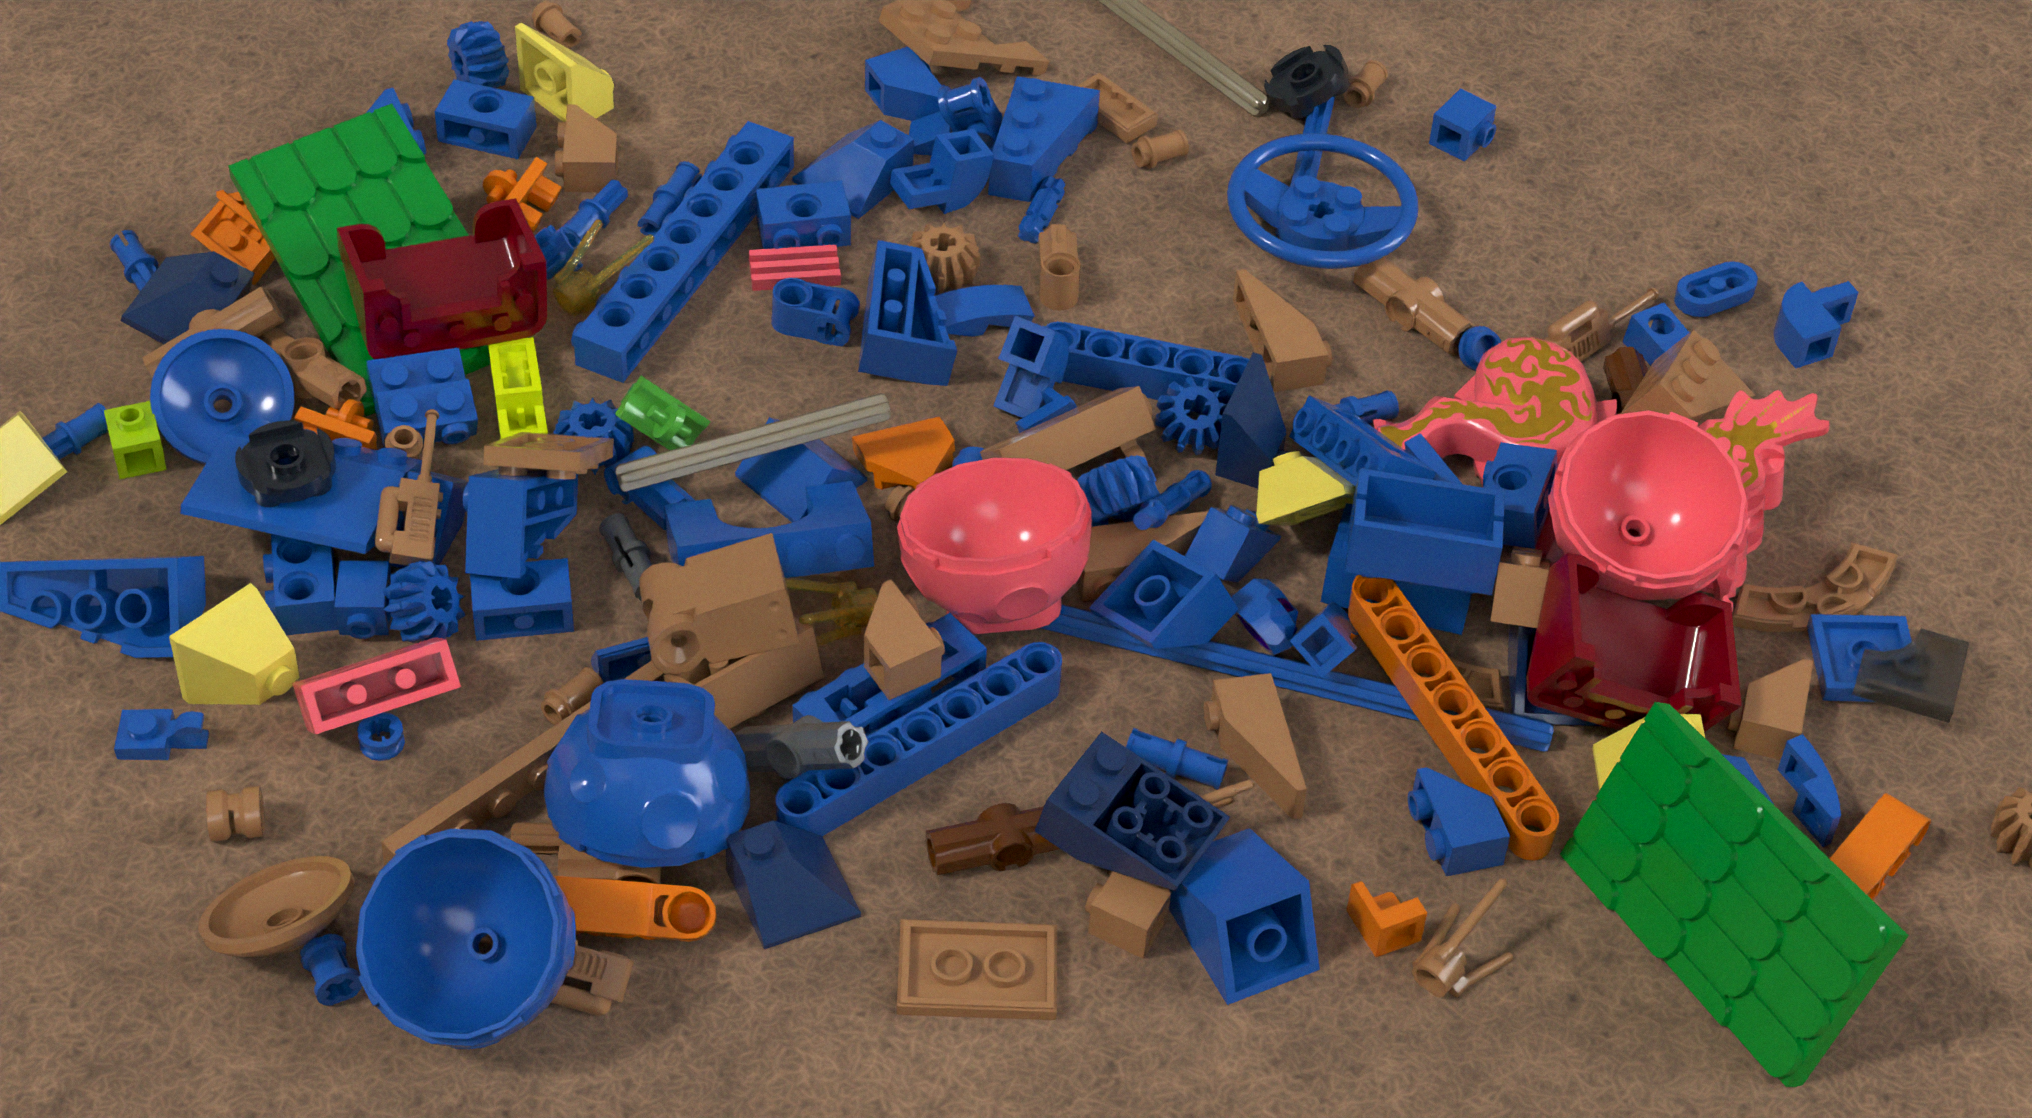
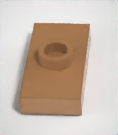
[1077,73,1158,143]

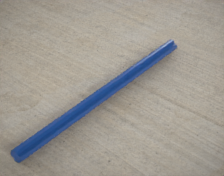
[1040,604,1554,752]

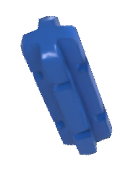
[1018,175,1065,244]

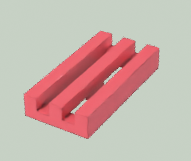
[749,245,841,291]

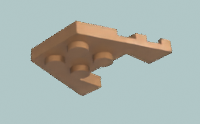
[879,0,1049,75]

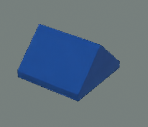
[735,417,867,522]

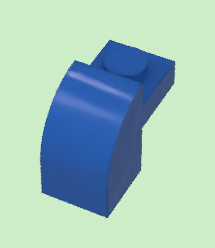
[889,129,994,214]
[1774,281,1859,369]
[993,316,1069,418]

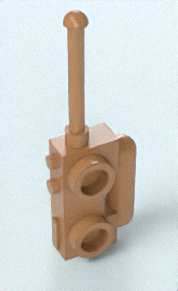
[1544,288,1659,362]
[375,409,443,566]
[480,935,634,1016]

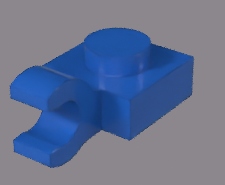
[114,709,209,760]

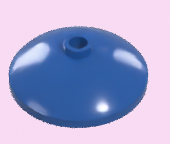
[150,329,294,465]

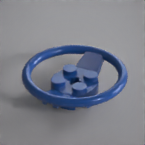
[1227,133,1418,269]

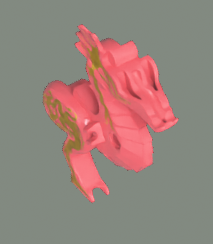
[1373,337,1830,612]

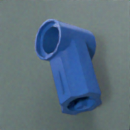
[604,446,695,530]

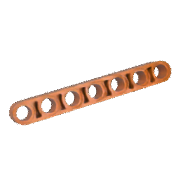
[1348,575,1559,861]

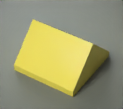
[0,411,67,525]

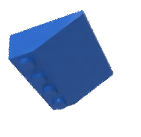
[180,419,422,554]

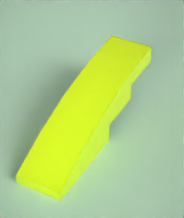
[488,337,548,440]

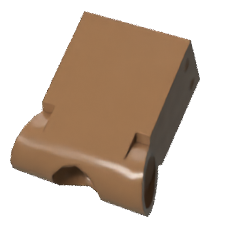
[639,533,800,675]

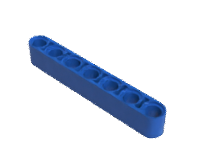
[776,642,1062,836]

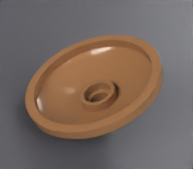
[198,856,355,957]

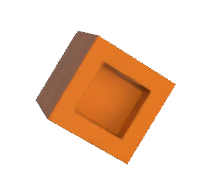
[1346,881,1427,957]

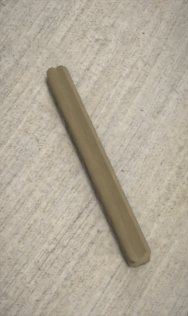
[1098,0,1270,117]
[615,393,891,492]

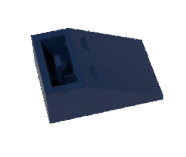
[1035,731,1230,891]

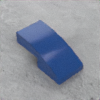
[935,285,1035,337]
[1777,734,1841,847]

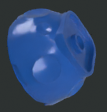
[544,679,750,868]
[356,829,576,1049]

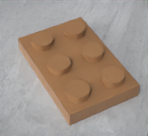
[483,432,614,479]

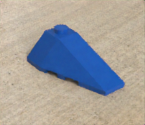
[0,556,206,658]

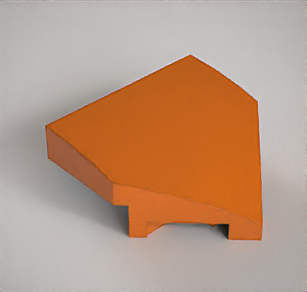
[191,190,275,285]
[852,417,956,490]

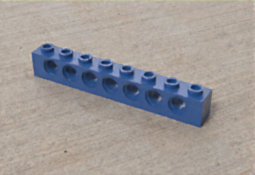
[571,121,794,383]

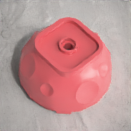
[1548,410,1749,600]
[897,458,1092,634]

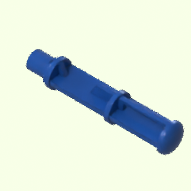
[1134,470,1212,530]

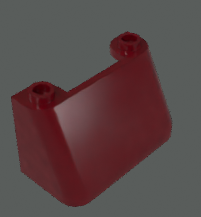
[337,198,547,360]
[1527,552,1742,732]

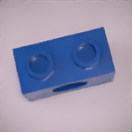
[434,79,537,159]
[756,180,851,249]
[1483,442,1557,549]
[470,558,574,641]

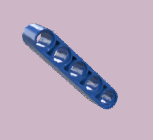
[1044,321,1249,404]

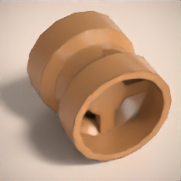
[206,786,265,841]

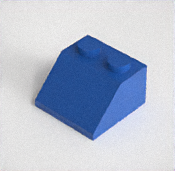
[1089,540,1238,649]

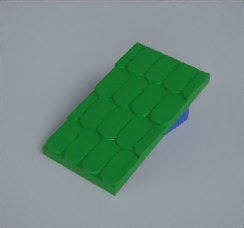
[228,103,490,417]
[1560,702,1909,1087]

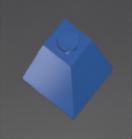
[792,120,914,219]

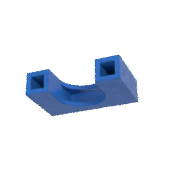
[664,481,874,578]

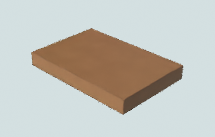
[897,919,1057,1020]

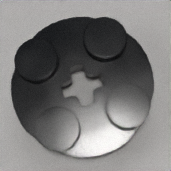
[1264,45,1350,118]
[235,420,336,507]

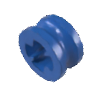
[357,712,405,761]

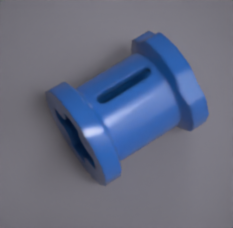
[300,934,362,1006]

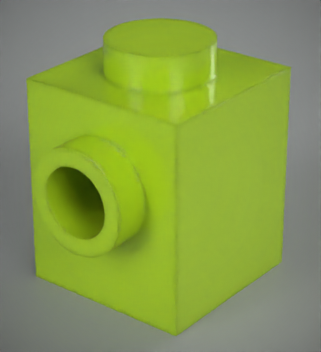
[104,401,167,480]

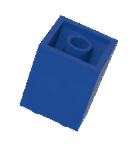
[1169,828,1320,1005]

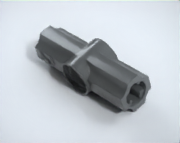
[735,715,868,780]

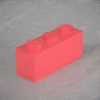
[292,637,461,734]

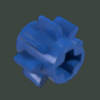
[534,225,584,281]

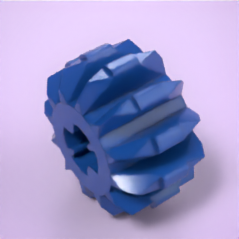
[447,21,509,88]
[1154,375,1227,455]
[553,397,634,475]
[1077,455,1159,522]
[383,561,466,643]

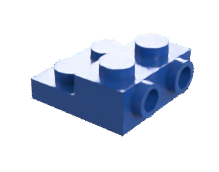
[366,348,478,448]

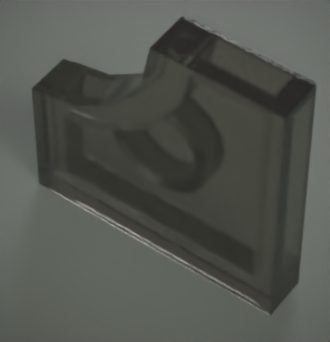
[1852,628,1969,723]

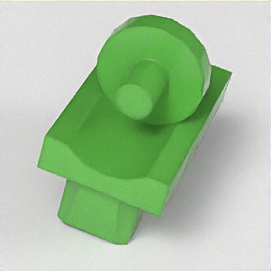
[615,375,711,450]

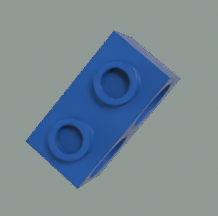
[263,534,338,635]

